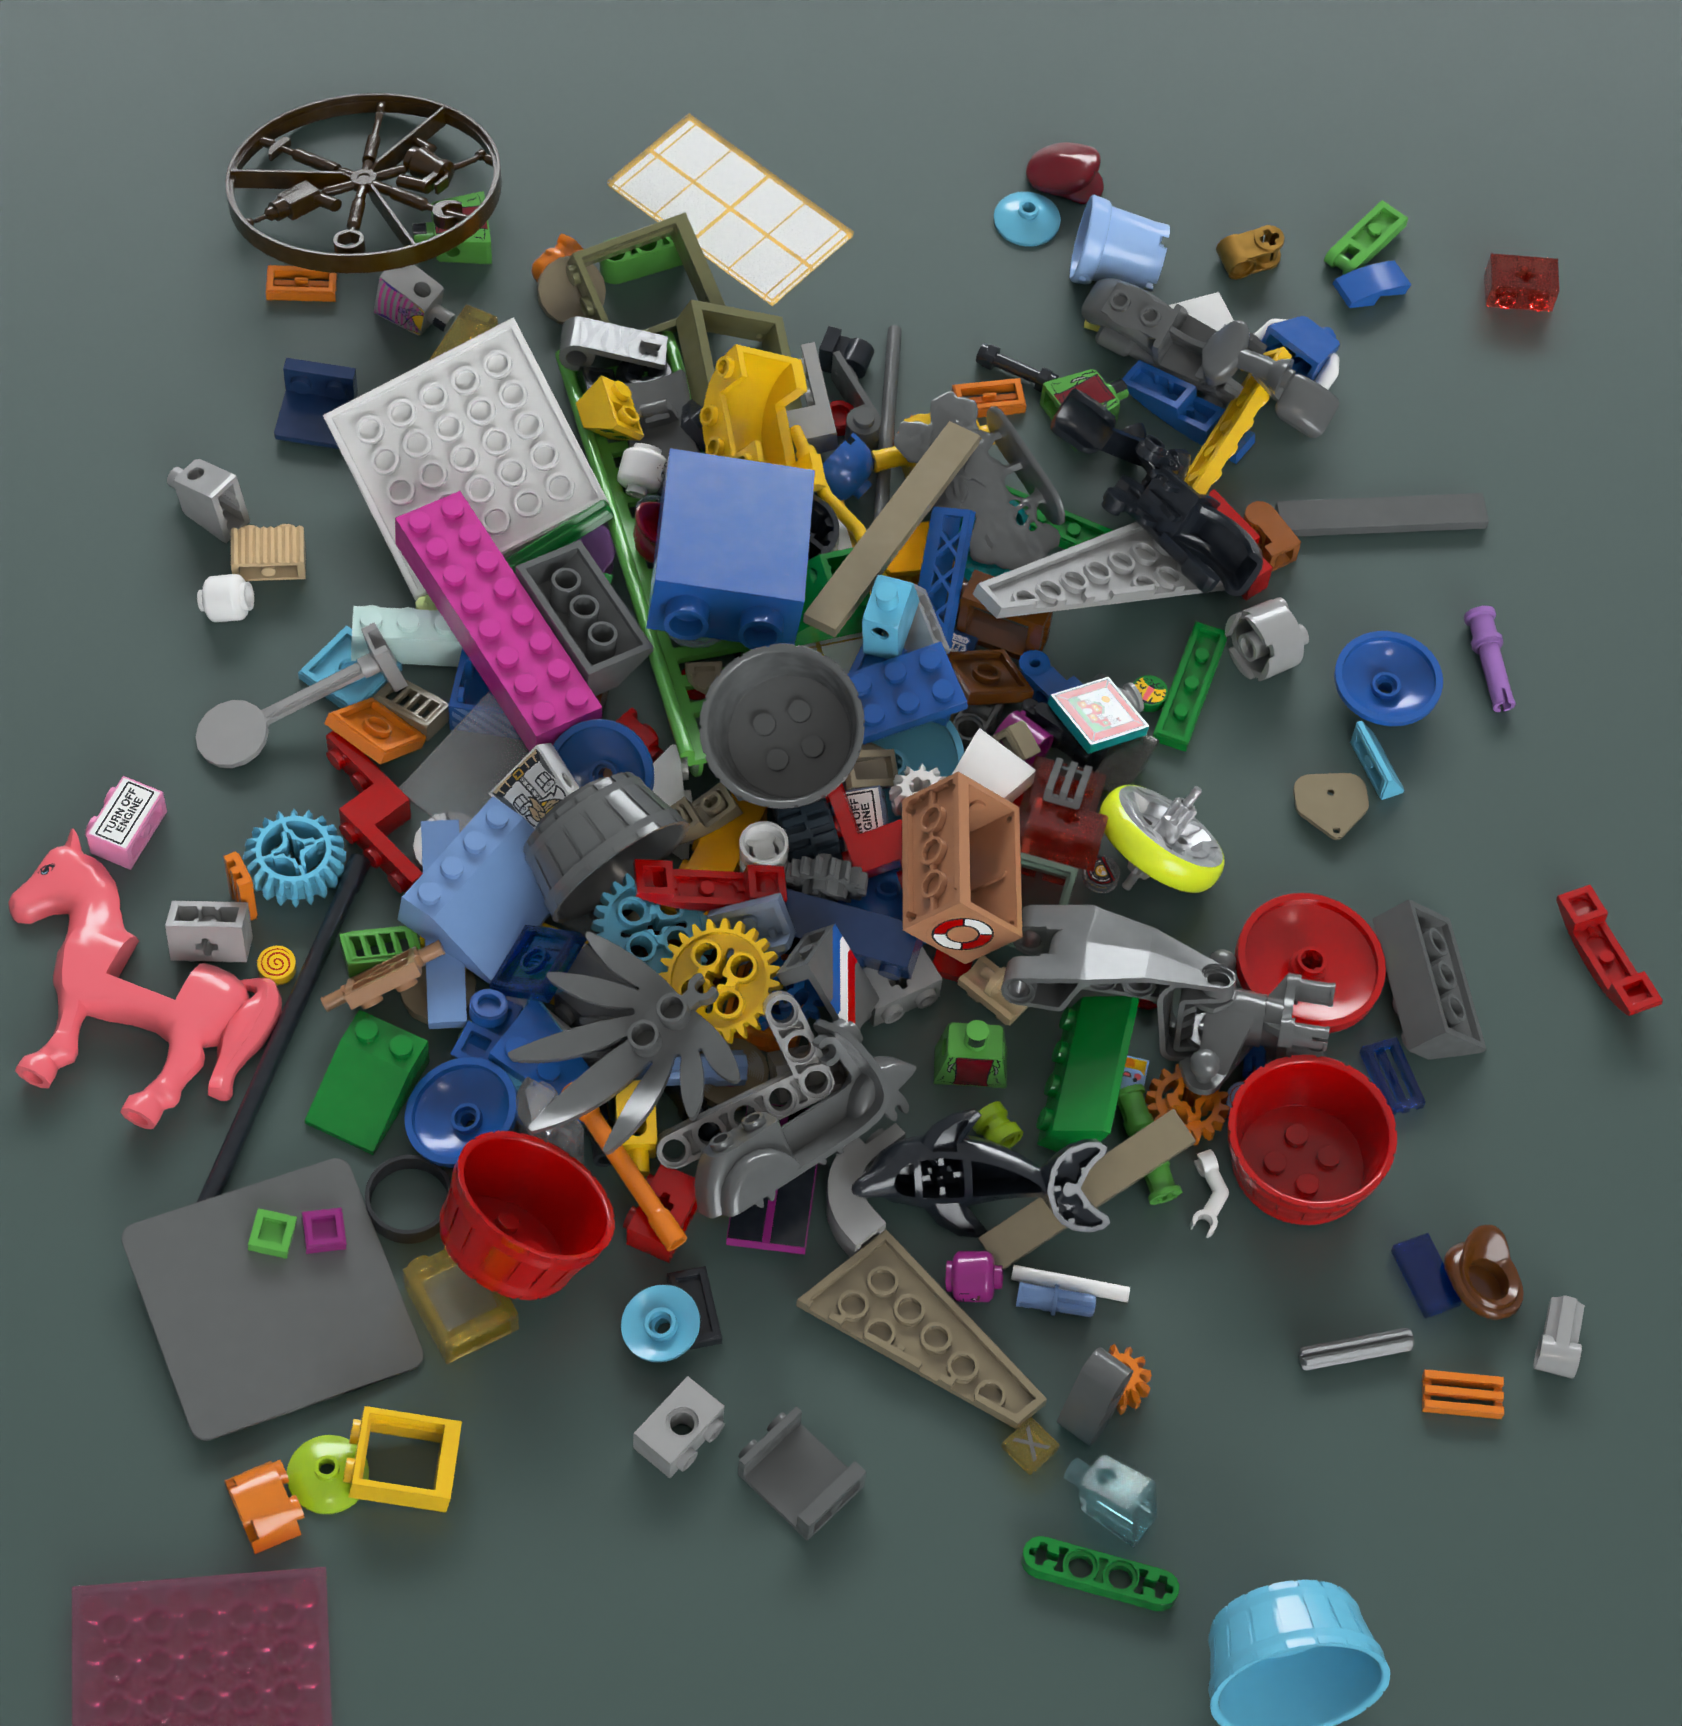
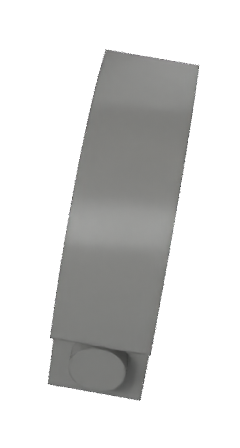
[825,1123,906,1257]

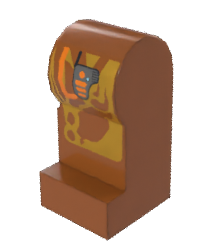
[1243,501,1301,572]

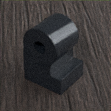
[818,326,874,379]

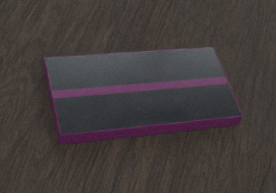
[726,1104,818,1255]

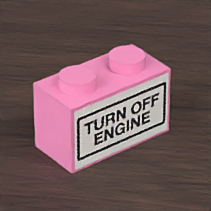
[85,776,167,870]

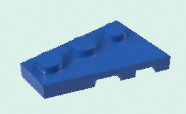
[488,996,590,1125]

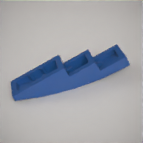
[1122,360,1255,464]

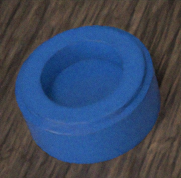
[469,989,508,1028]

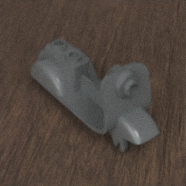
[695,1018,917,1218]

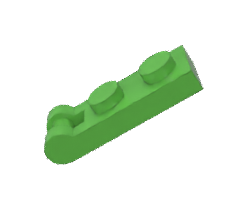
[1324,200,1408,275]

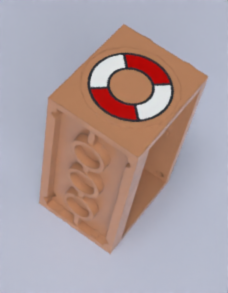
[902,771,1023,964]

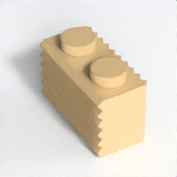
[231,524,306,581]

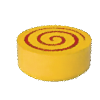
[257,946,297,986]

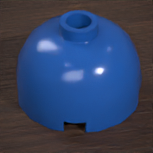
[815,432,874,501]

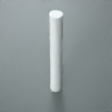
[1011,1265,1130,1303]

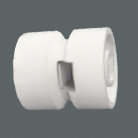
[739,821,789,875]

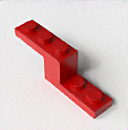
[326,731,423,893]
[825,783,903,889]

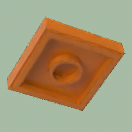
[324,697,427,765]

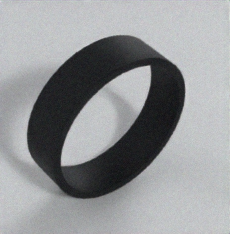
[365,1155,451,1244]

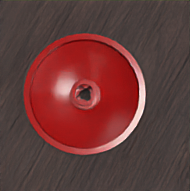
[1235,893,1386,1033]

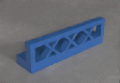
[918,507,976,654]

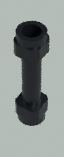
[976,343,1059,392]

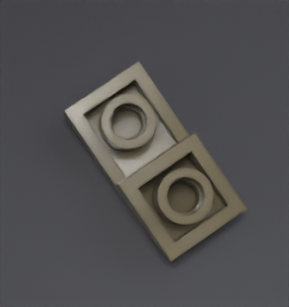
[670,782,743,845]

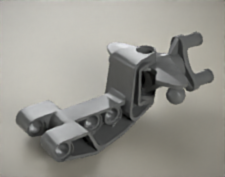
[1001,905,1336,1095]

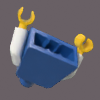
[1240,316,1340,390]

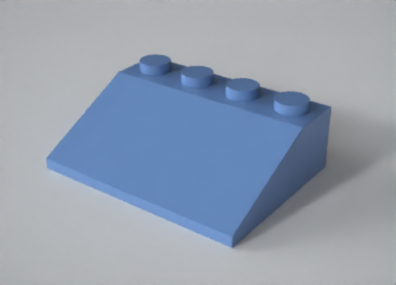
[397,796,551,984]

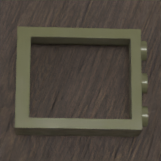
[566,212,726,358]
[676,300,802,411]

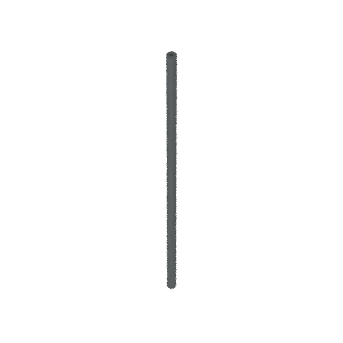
[870,325,901,592]

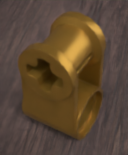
[1216,225,1285,280]

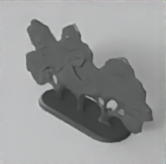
[893,391,1065,570]

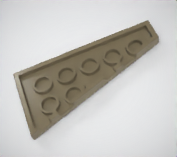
[796,1230,1047,1429]

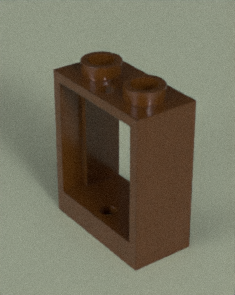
[956,569,1053,660]

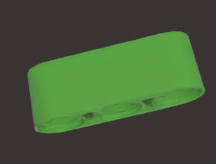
[599,227,694,284]

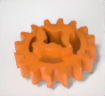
[1145,1064,1230,1146]

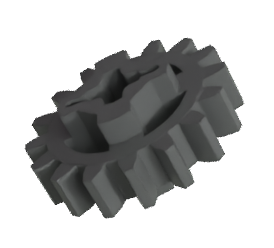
[785,853,868,903]

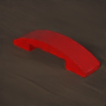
[633,859,787,911]
[1556,885,1663,1016]

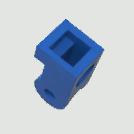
[1018,650,1083,704]

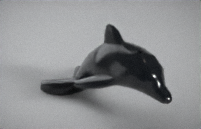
[851,1109,1110,1238]

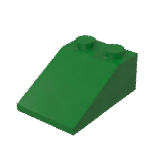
[304,1009,430,1155]

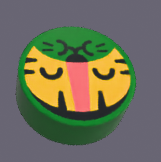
[1133,675,1168,712]

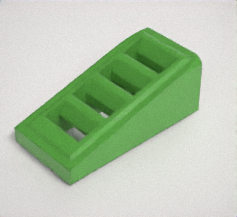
[339,926,421,978]

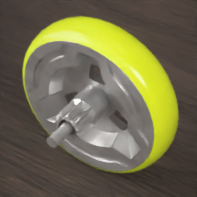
[1099,785,1225,893]

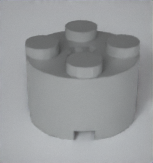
[1225,597,1309,681]

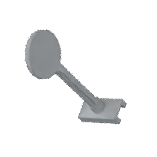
[195,622,408,768]

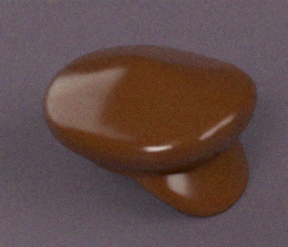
[1444,1225,1524,1320]

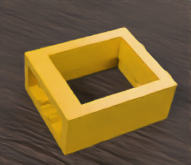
[343,1406,462,1513]

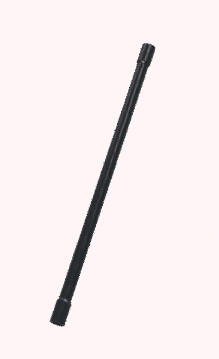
[196,854,371,1203]

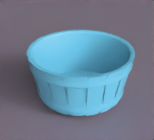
[1208,1580,1391,1726]

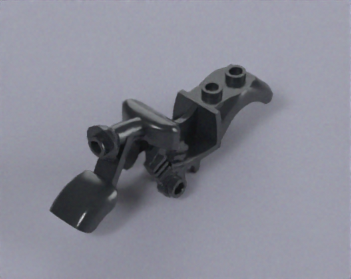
[1051,388,1263,597]

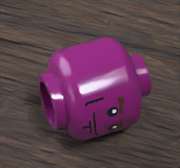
[946,1251,1003,1302]

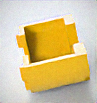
[699,344,827,492]

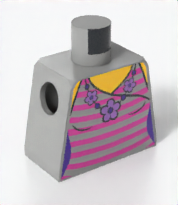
[374,265,456,336]

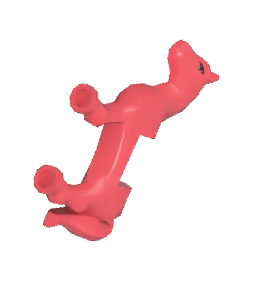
[8,829,282,1129]

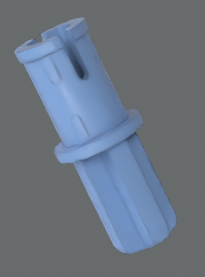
[1016,1281,1096,1317]

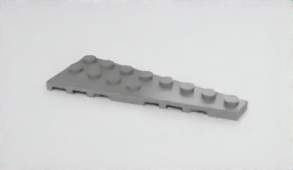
[973,522,1225,618]

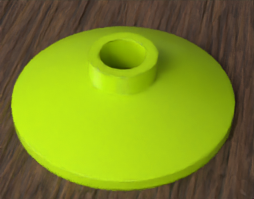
[287,1435,369,1514]

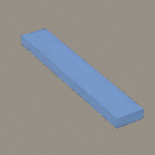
[421,819,467,1029]

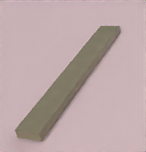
[803,421,980,637]

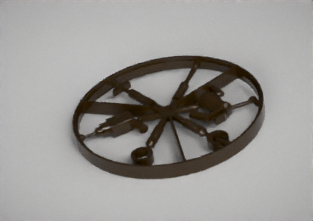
[225,93,502,274]

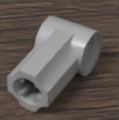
[1533,1295,1585,1379]

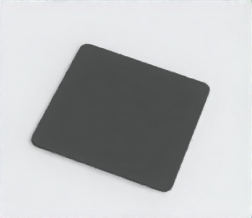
[121,1158,424,1441]

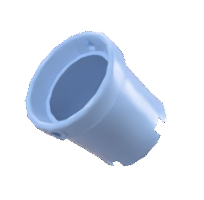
[1069,195,1170,291]

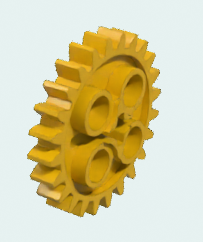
[658,918,783,1044]

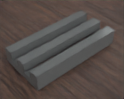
[1043,757,1093,810]

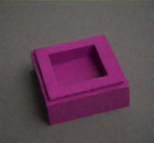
[302,1207,347,1254]

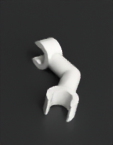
[1190,1149,1229,1238]

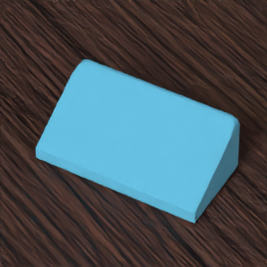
[1350,721,1405,800]

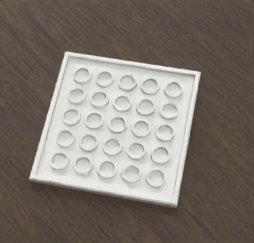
[323,317,609,601]

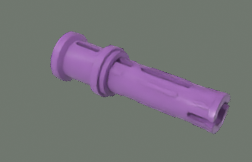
[1464,606,1516,712]

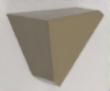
[842,742,898,791]

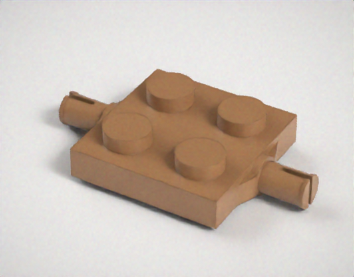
[320,939,446,1012]

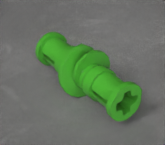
[1117,1084,1183,1205]

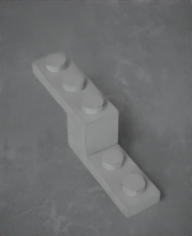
[786,342,838,461]

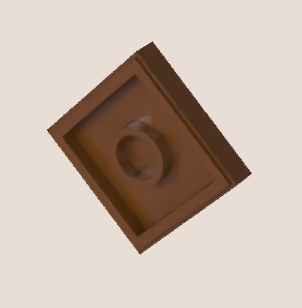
[947,649,1034,705]

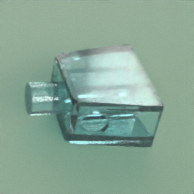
[1064,1455,1157,1548]

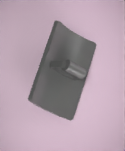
[624,369,700,461]

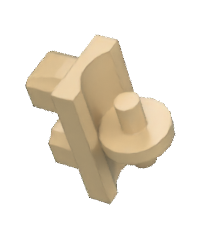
[958,956,1028,1026]

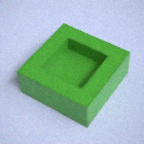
[248,1208,297,1259]

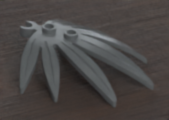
[508,931,741,1155]

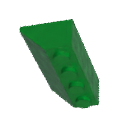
[1036,996,1139,1152]

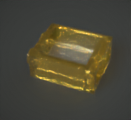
[403,1247,519,1364]

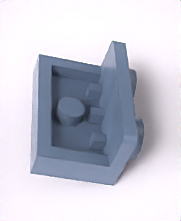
[707,893,796,966]

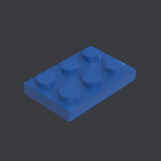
[847,641,968,745]

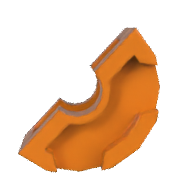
[224,1460,305,1554]

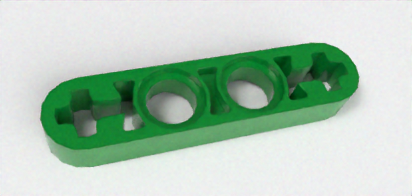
[1021,1536,1179,1612]

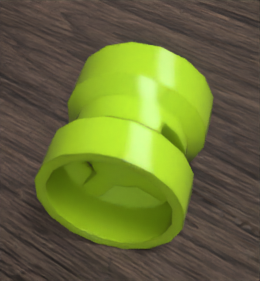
[972,1101,1024,1149]

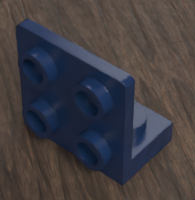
[274,358,358,449]

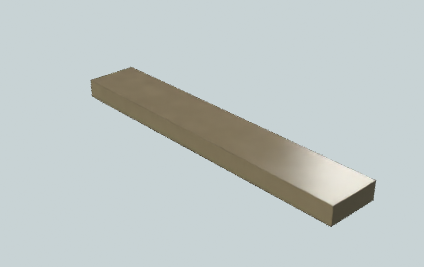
[978,1108,1196,1270]

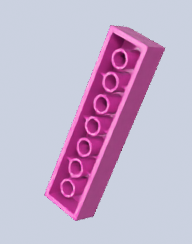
[395,491,602,752]

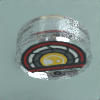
[1082,855,1121,893]

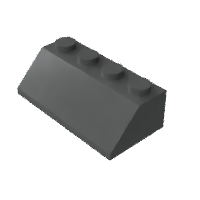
[515,540,654,696]
[1372,899,1487,1060]

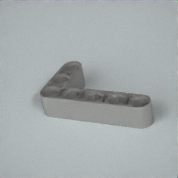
[656,990,834,1169]

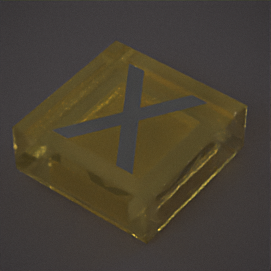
[1002,1417,1060,1475]

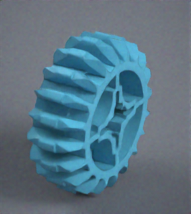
[243,808,346,907]

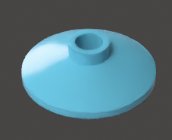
[994,192,1061,247]
[621,1285,700,1363]

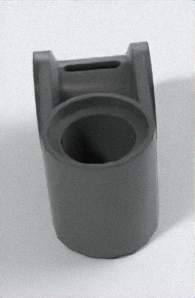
[953,703,1005,753]

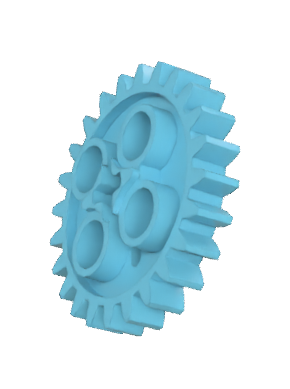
[591,873,713,973]

